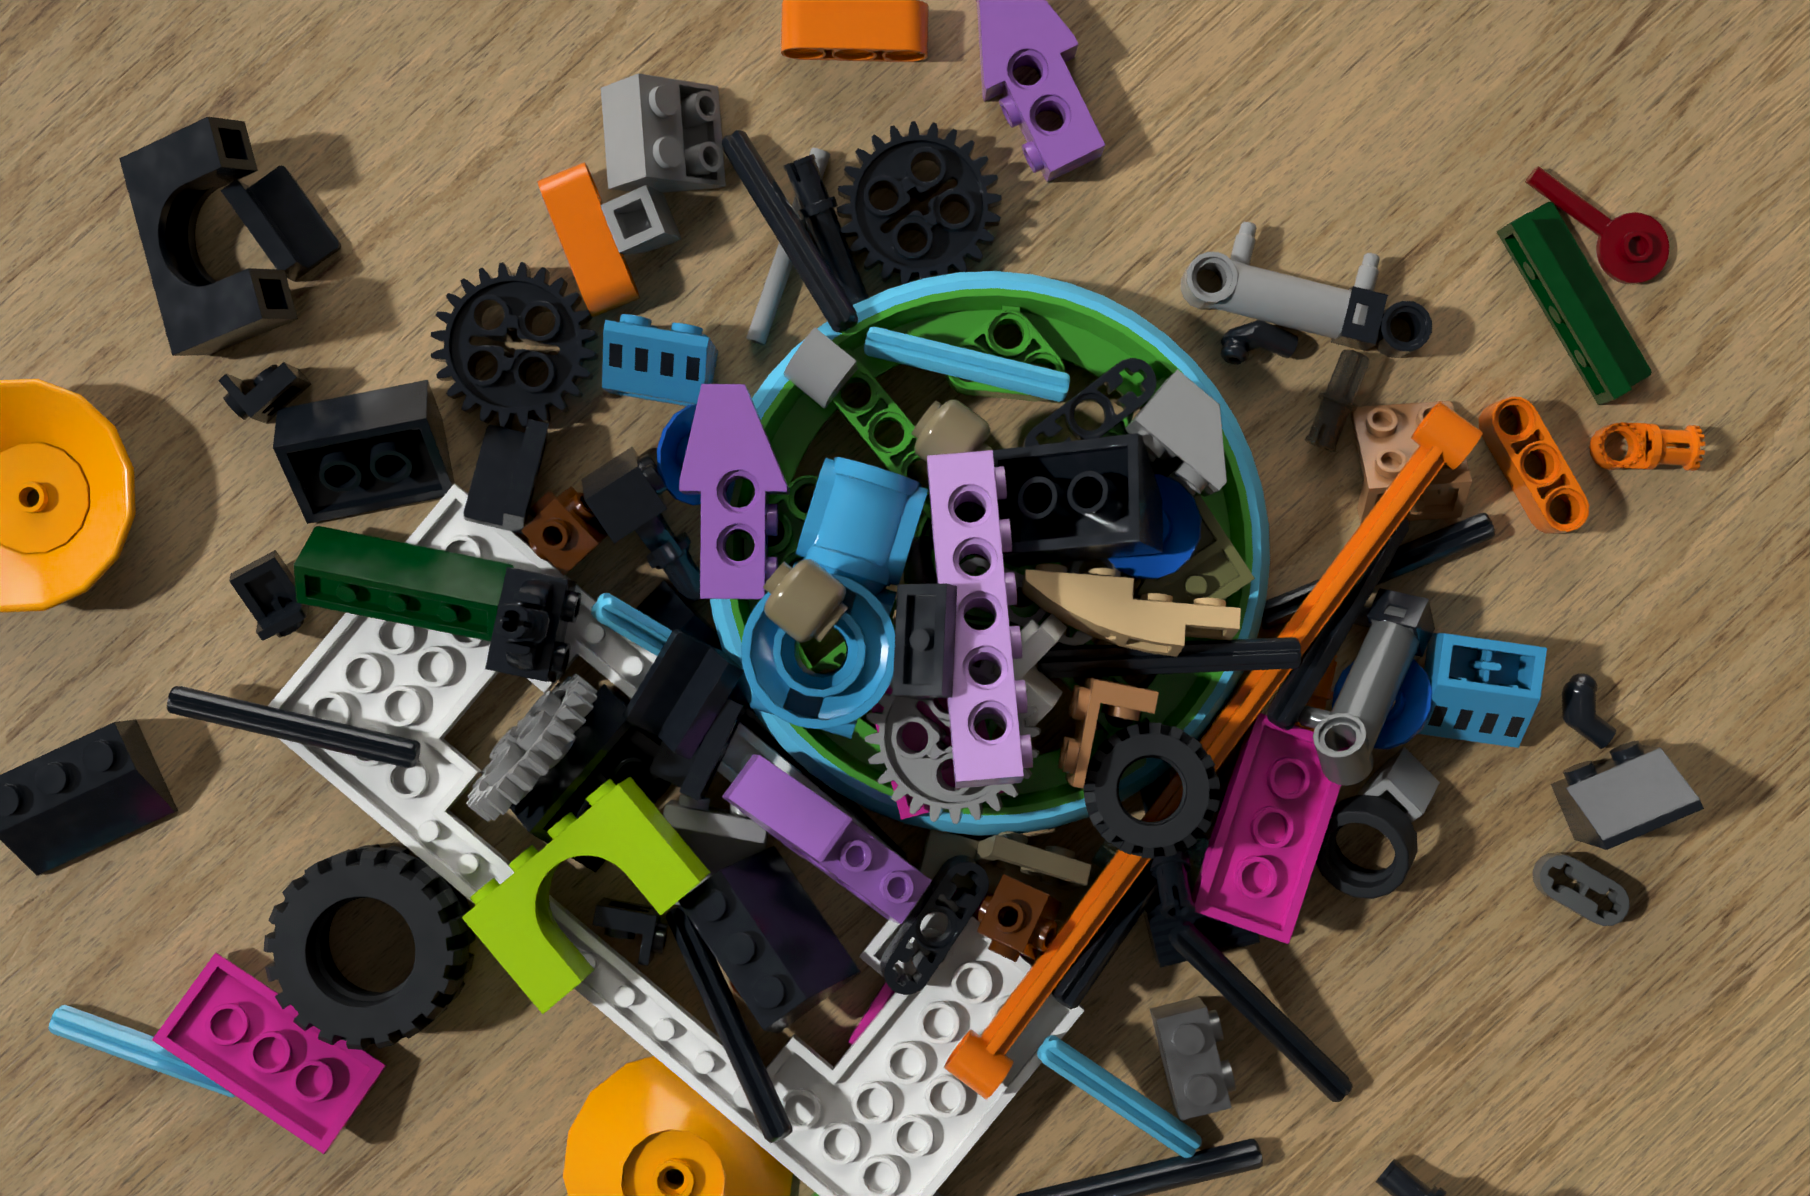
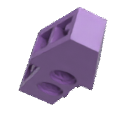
[977,0,1105,182]
[679,384,790,600]
[722,754,932,924]

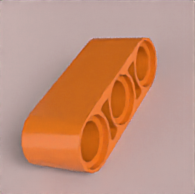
[781,0,929,62]
[538,162,640,317]
[1479,396,1589,534]

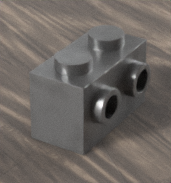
[1149,997,1236,1121]

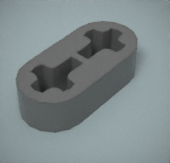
[1532,852,1630,926]

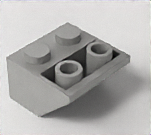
[601,73,726,192]
[1124,369,1227,497]

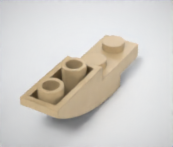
[1022,564,1241,657]

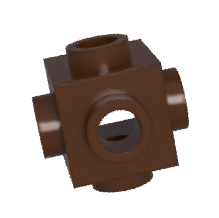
[521,486,608,576]
[977,874,1062,962]

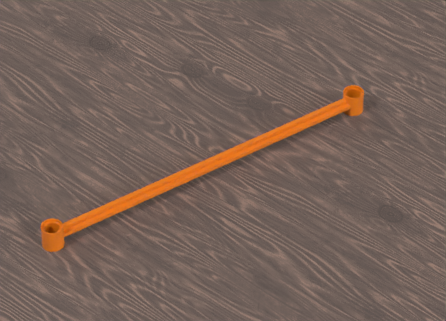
[944,401,1483,1100]

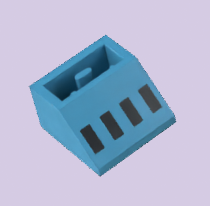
[602,314,718,406]
[1418,633,1547,748]

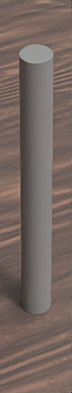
[746,148,831,345]

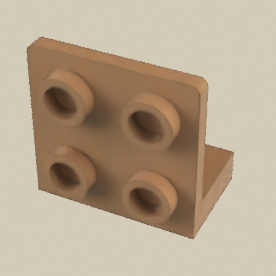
[1351,401,1472,524]
[1058,677,1159,789]

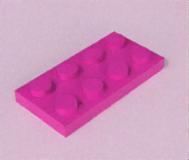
[1192,713,1350,944]
[152,952,387,1154]

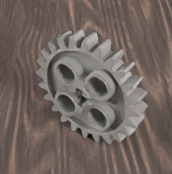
[865,660,1041,824]
[466,674,597,822]

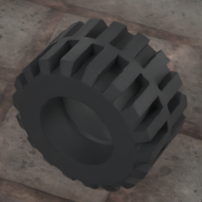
[1084,722,1220,859]

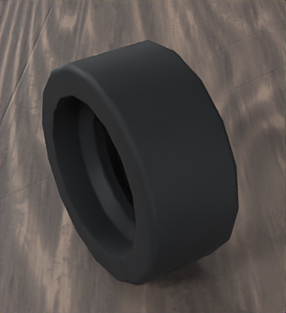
[1316,795,1418,899]

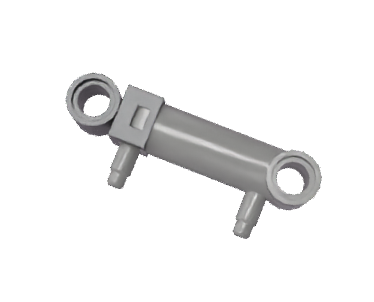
[1180,222,1432,358]

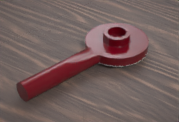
[1525,166,1669,285]

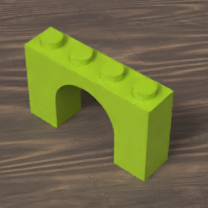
[462,777,711,1014]

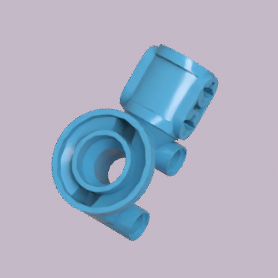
[741,457,929,739]

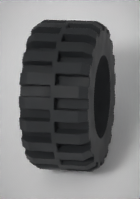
[264,844,476,1050]

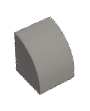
[600,185,682,255]
[784,327,858,409]
[1357,747,1440,822]

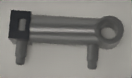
[1296,588,1435,786]

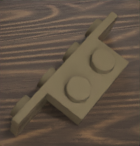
[918,829,1097,923]

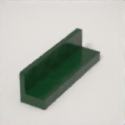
[1497,202,1652,405]
[294,526,514,642]

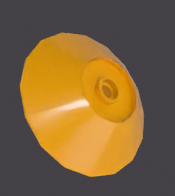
[0,379,136,613]
[563,1056,793,1196]

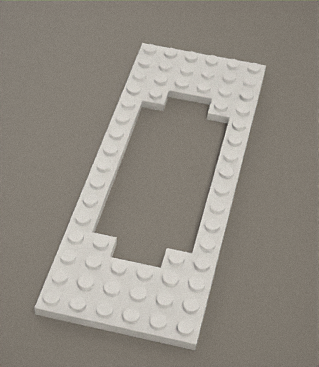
[268,484,1085,1196]

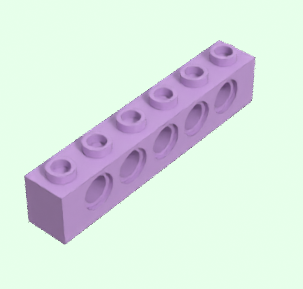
[927,450,1033,788]

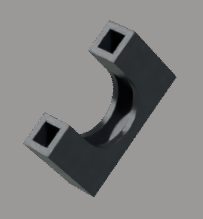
[119,117,298,356]

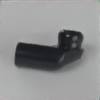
[1221,320,1298,365]
[1562,673,1616,749]

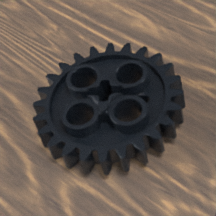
[837,121,1002,285]
[431,262,599,429]

